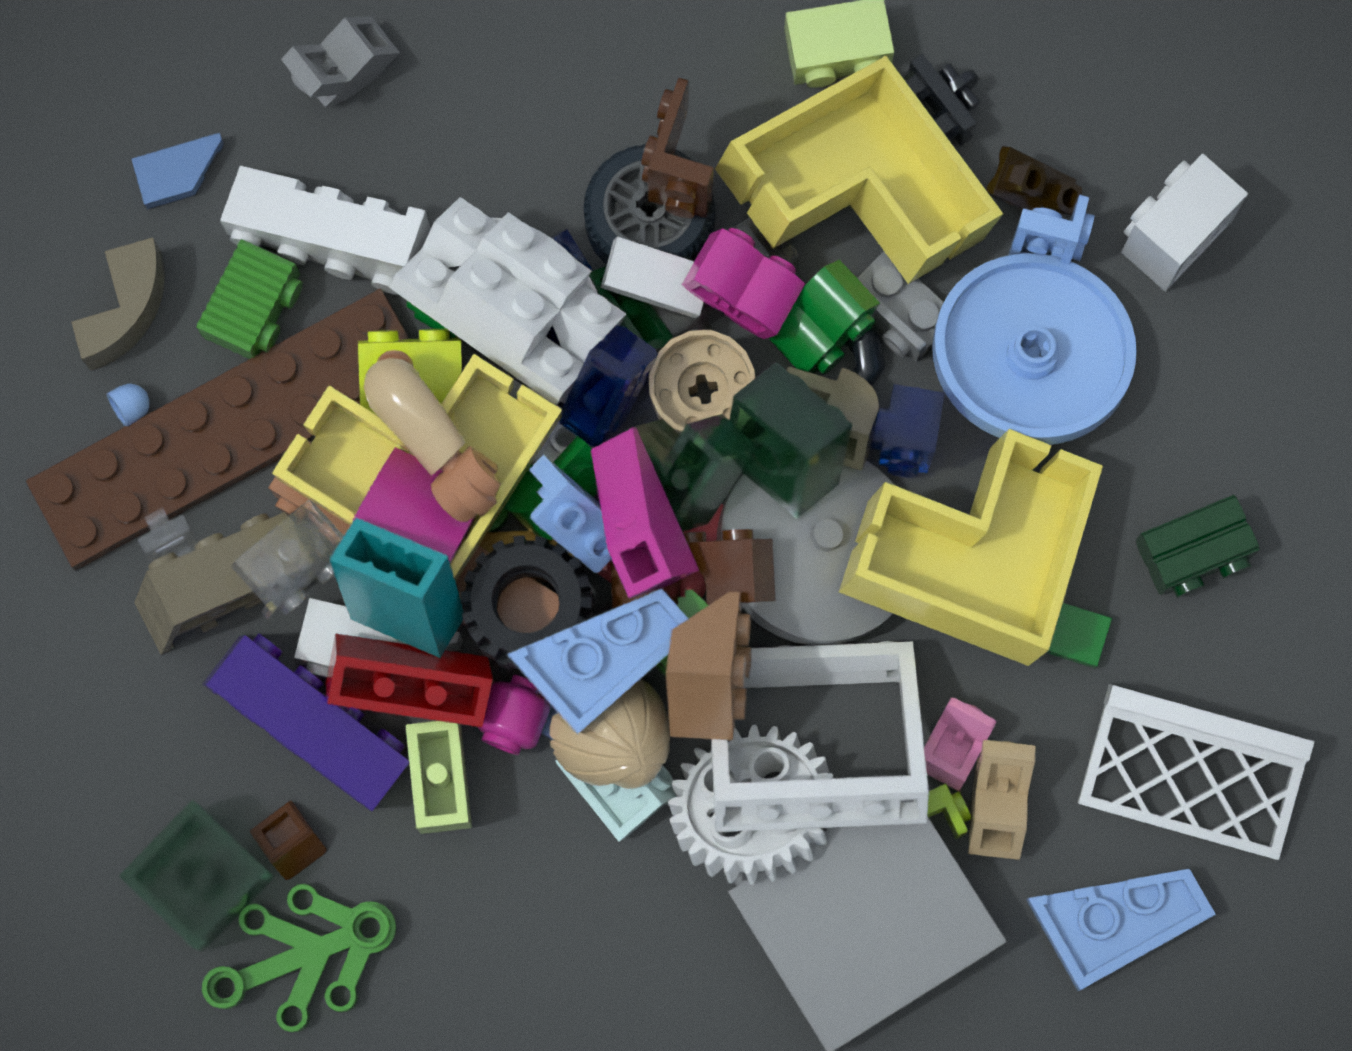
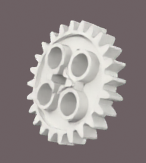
[668,725,833,885]

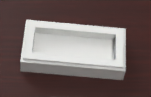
[600,237,703,319]

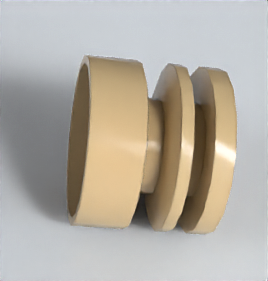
[649,330,757,447]

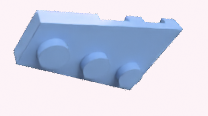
[507,589,688,734]
[1026,869,1216,991]

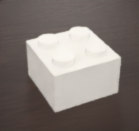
[1121,153,1248,292]

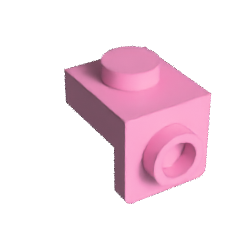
[924,698,996,791]

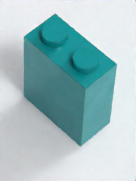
[329,518,464,658]

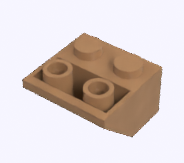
[666,592,751,740]

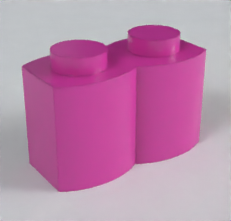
[681,228,805,339]

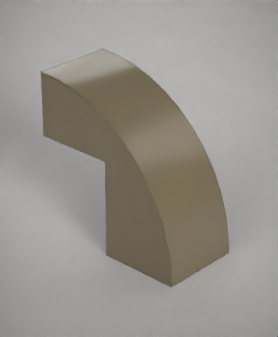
[71,237,165,371]

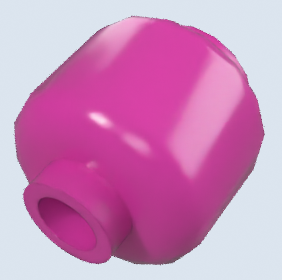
[477,675,551,755]

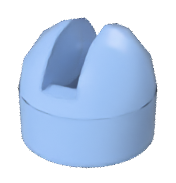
[107,383,149,427]

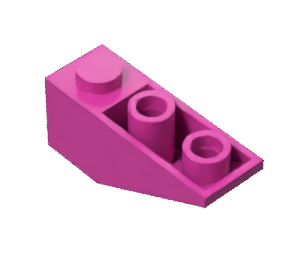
[591,427,699,598]

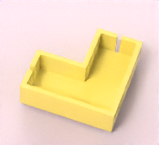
[715,56,1003,284]
[272,354,562,582]
[839,429,1103,666]

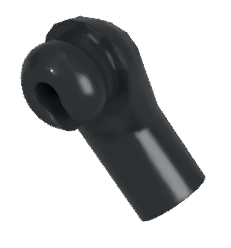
[845,327,885,386]

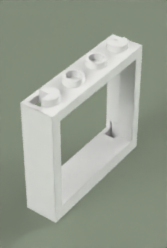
[711,641,928,832]

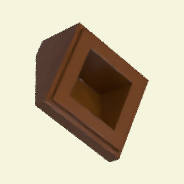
[249,800,327,880]

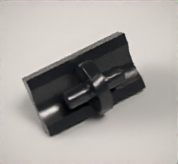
[903,53,980,146]

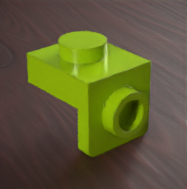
[927,784,971,839]

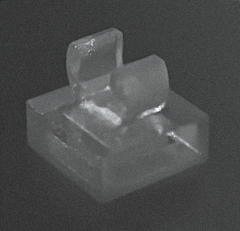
[138,508,199,562]

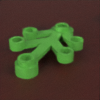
[202,884,396,1033]

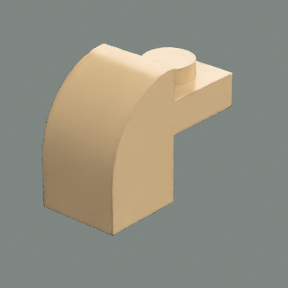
[968,740,1035,860]

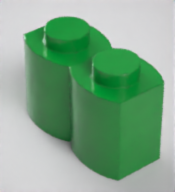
[768,259,880,375]

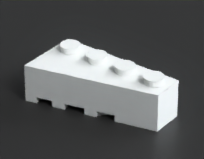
[220,166,431,295]

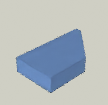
[131,133,224,209]

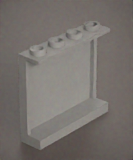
[728,800,1007,1051]

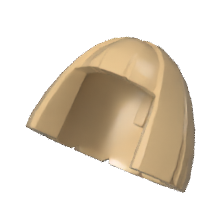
[549,678,670,789]

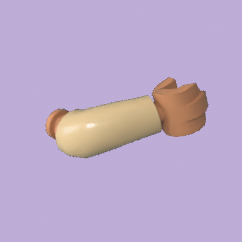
[364,350,500,522]

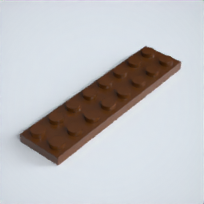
[26,288,409,571]

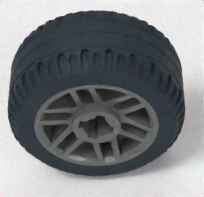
[583,144,715,265]

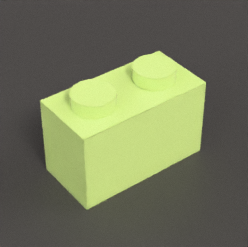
[784,0,894,88]
[406,721,472,834]

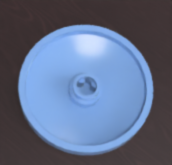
[932,253,1136,445]

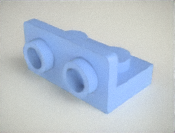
[1009,195,1095,265]
[529,455,612,573]

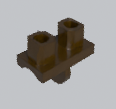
[986,146,1082,219]

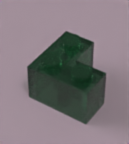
[625,414,758,532]

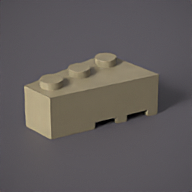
[134,512,312,655]

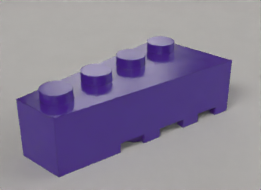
[202,633,409,811]

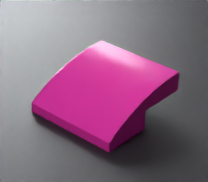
[352,447,477,564]

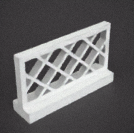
[1077,684,1314,860]

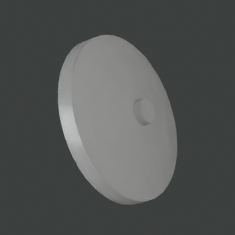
[716,444,894,646]

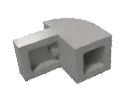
[281,16,400,108]

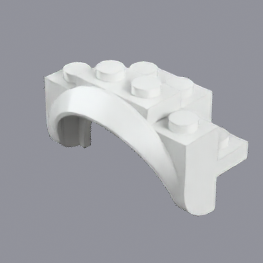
[389,197,626,406]

